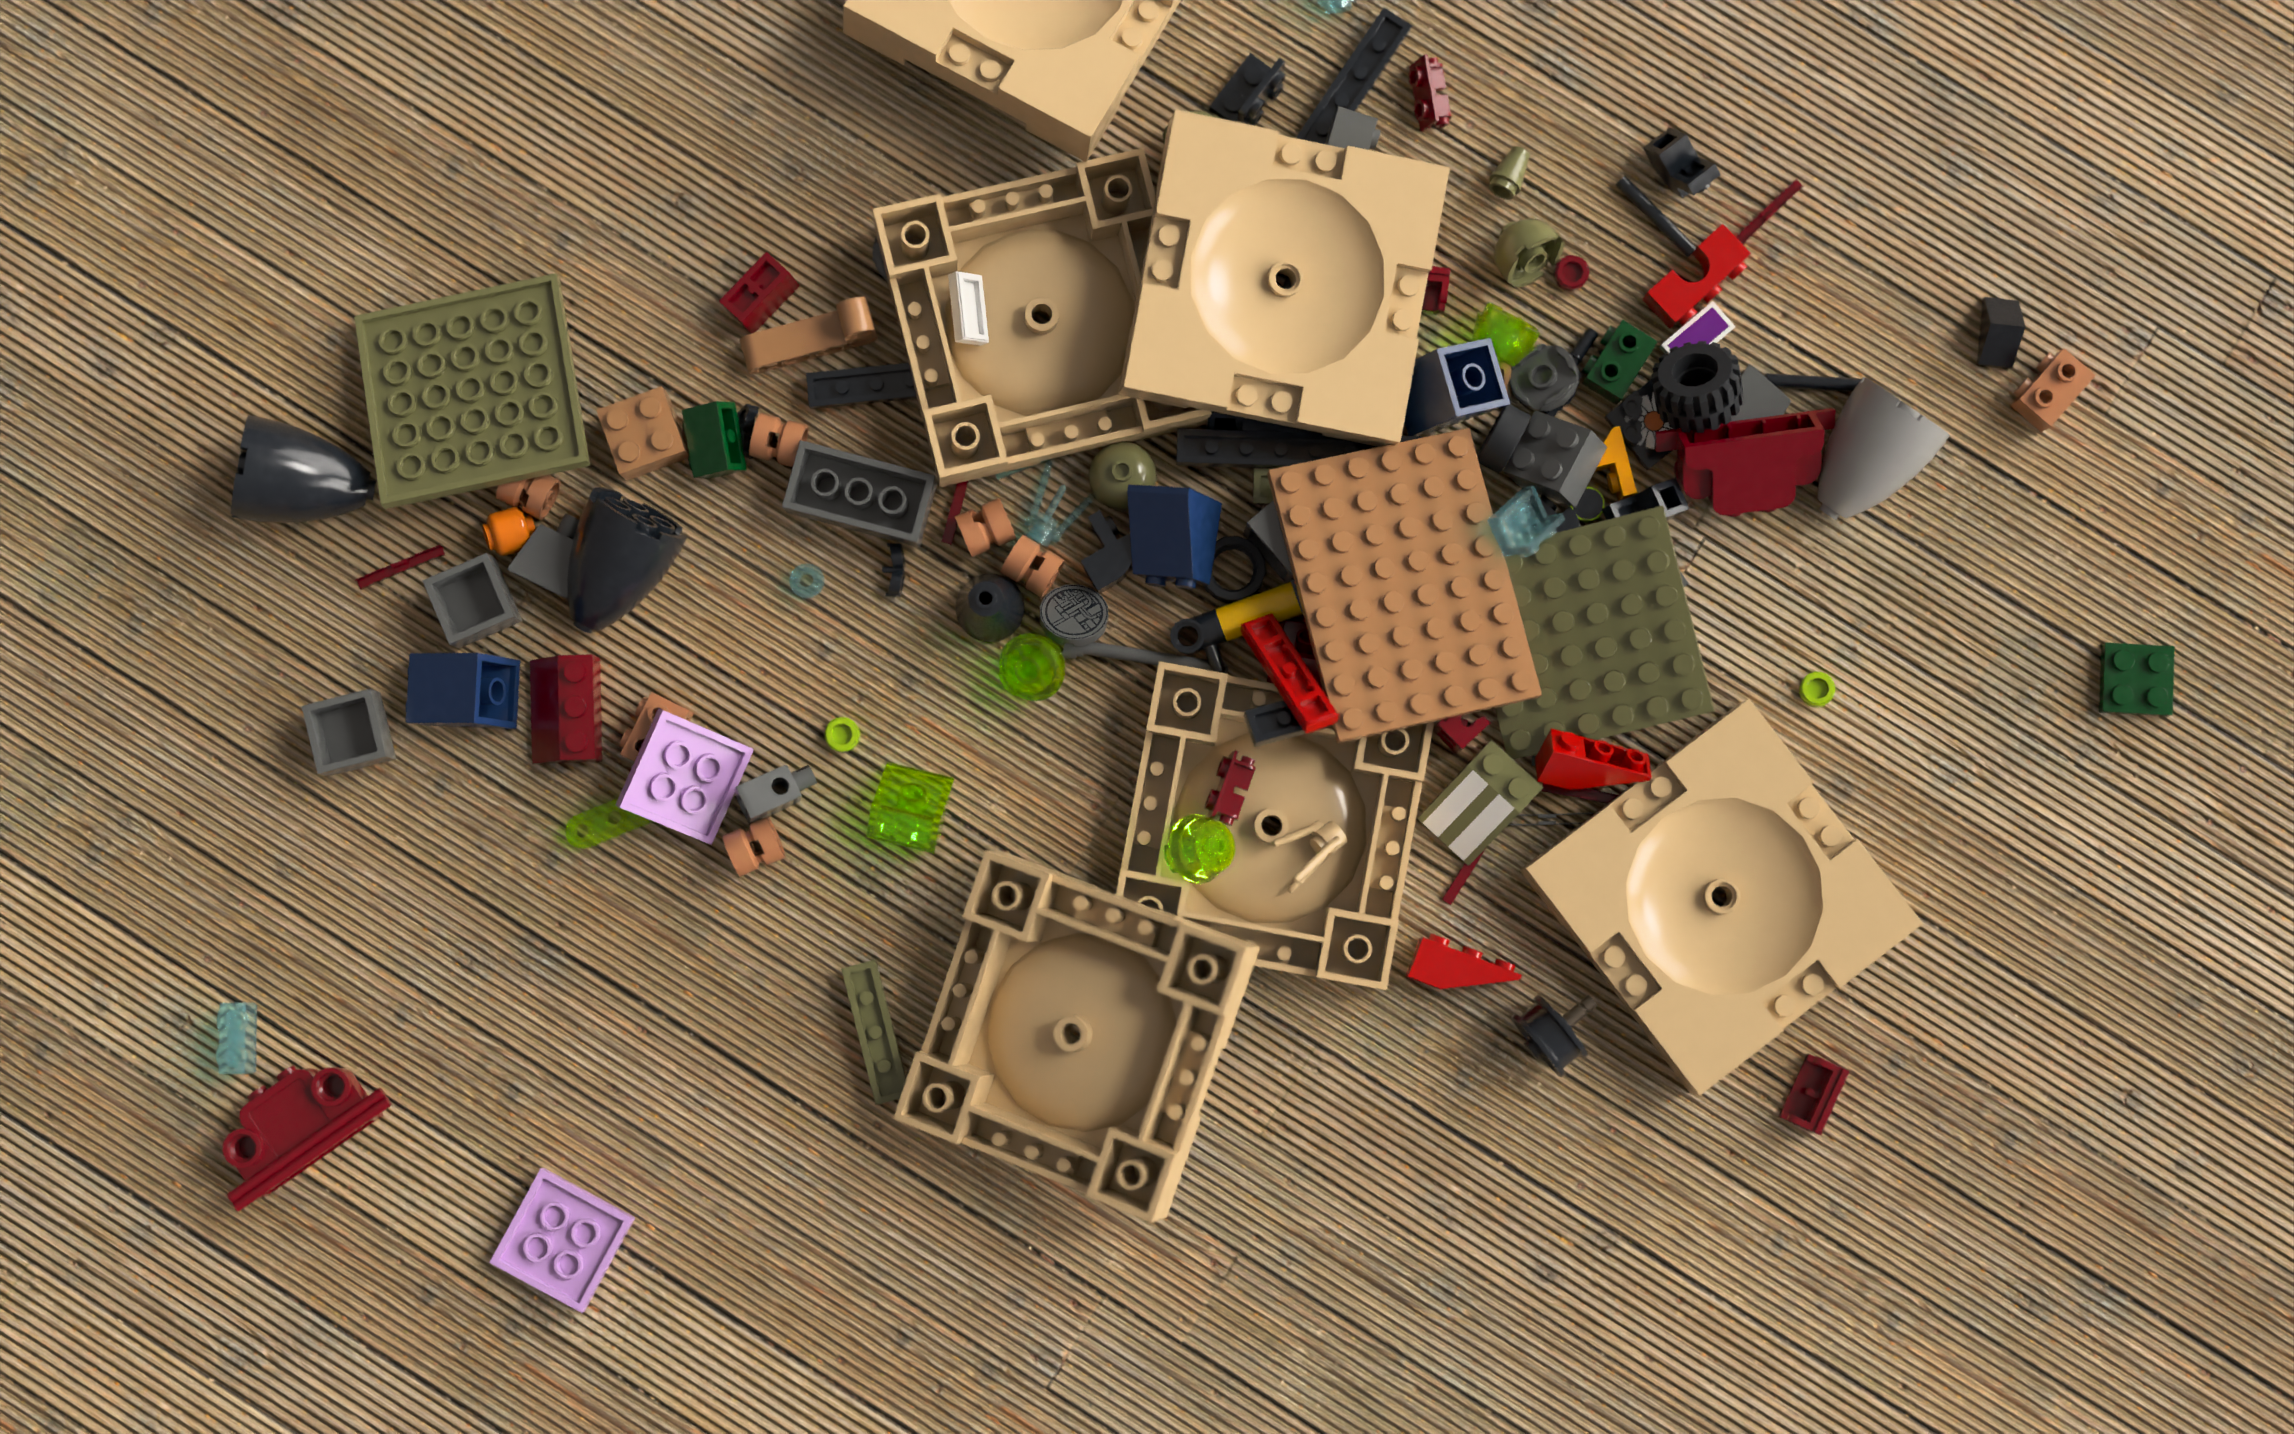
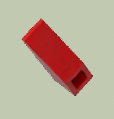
[1535,728,1652,790]
[1406,933,1522,989]

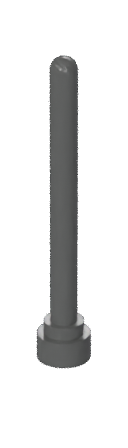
[1062,642,1228,673]

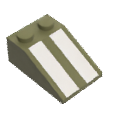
[1417,740,1543,866]

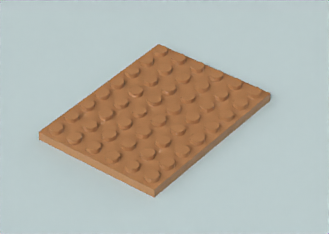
[1267,428,1542,743]

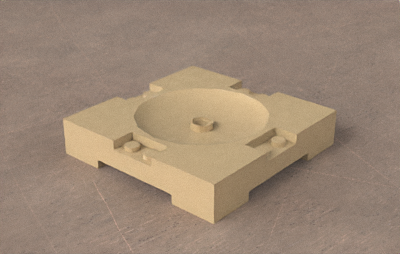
[843,0,1183,162]
[1118,109,1450,447]
[873,148,1212,488]
[1116,661,1434,990]
[1520,699,1923,1096]
[893,850,1260,1223]

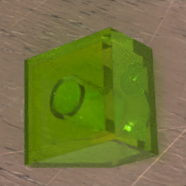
[866,762,954,854]

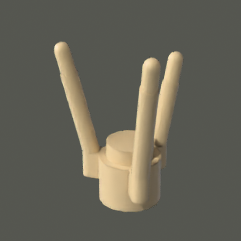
[1272,820,1347,893]

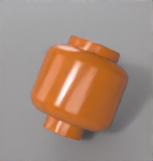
[482,507,536,556]

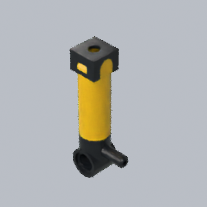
[1170,579,1303,673]

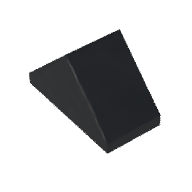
[1977,297,2025,369]

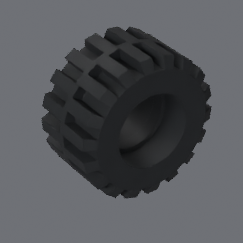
[1651,341,1744,433]

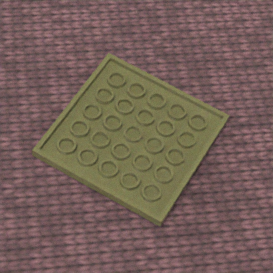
[354,273,590,509]
[1495,506,1715,759]

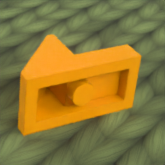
[1595,426,1637,501]

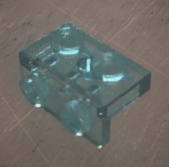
[1487,485,1566,557]
[216,1002,257,1074]

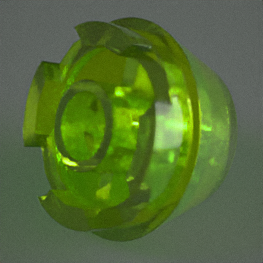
[1472,302,1541,366]
[999,633,1065,701]
[1164,814,1235,884]

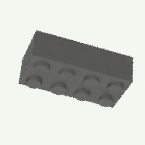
[782,440,938,548]

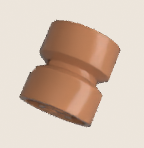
[749,413,809,467]
[496,475,561,520]
[955,498,1017,558]
[1000,535,1065,598]
[722,816,786,877]

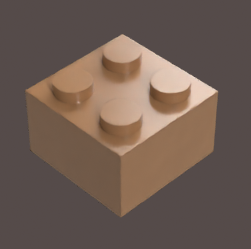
[596,386,689,481]

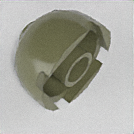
[1494,218,1565,288]
[1088,441,1157,512]

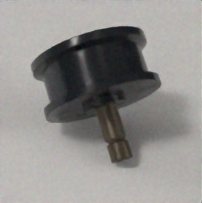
[1511,995,1597,1077]

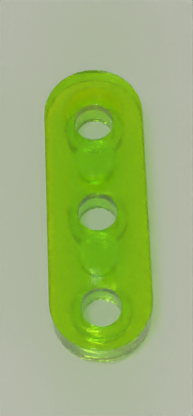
[565,798,654,849]

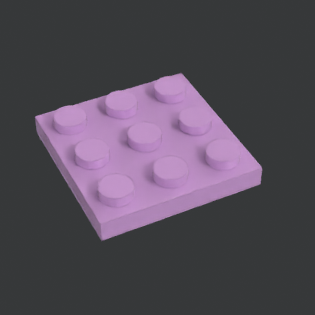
[616,708,754,845]
[489,1168,635,1313]

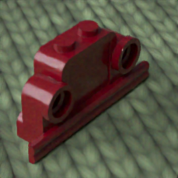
[1655,408,1836,517]
[222,1065,392,1212]

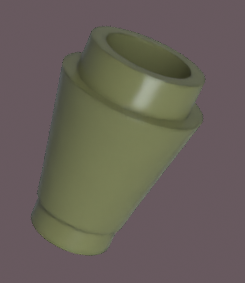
[1488,146,1530,200]

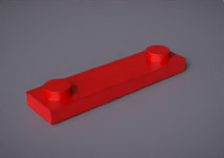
[1240,613,1339,734]

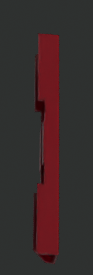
[1736,177,1804,244]
[941,481,969,546]
[355,545,445,590]
[1541,783,1618,804]
[1442,847,1487,905]

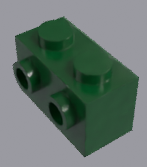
[1581,320,1658,406]
[682,401,747,478]

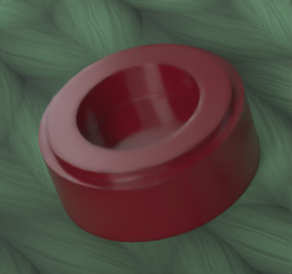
[1554,255,1590,291]

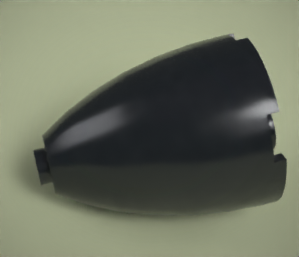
[231,415,377,523]
[567,487,688,633]

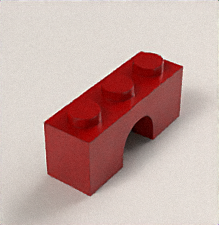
[1642,224,1751,329]

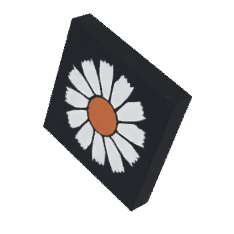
[1604,380,1673,471]

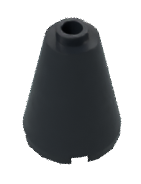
[956,573,1025,642]

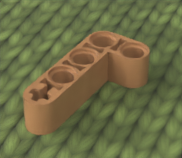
[739,297,878,374]

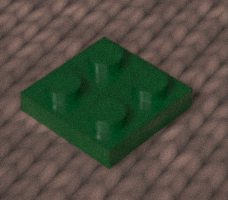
[2099,642,2175,716]

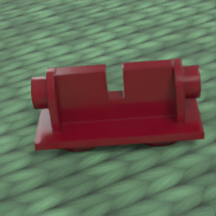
[1408,54,1452,132]
[1204,750,1256,826]

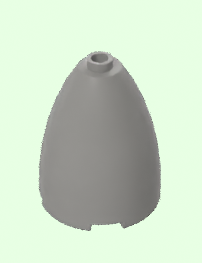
[1817,377,1950,520]

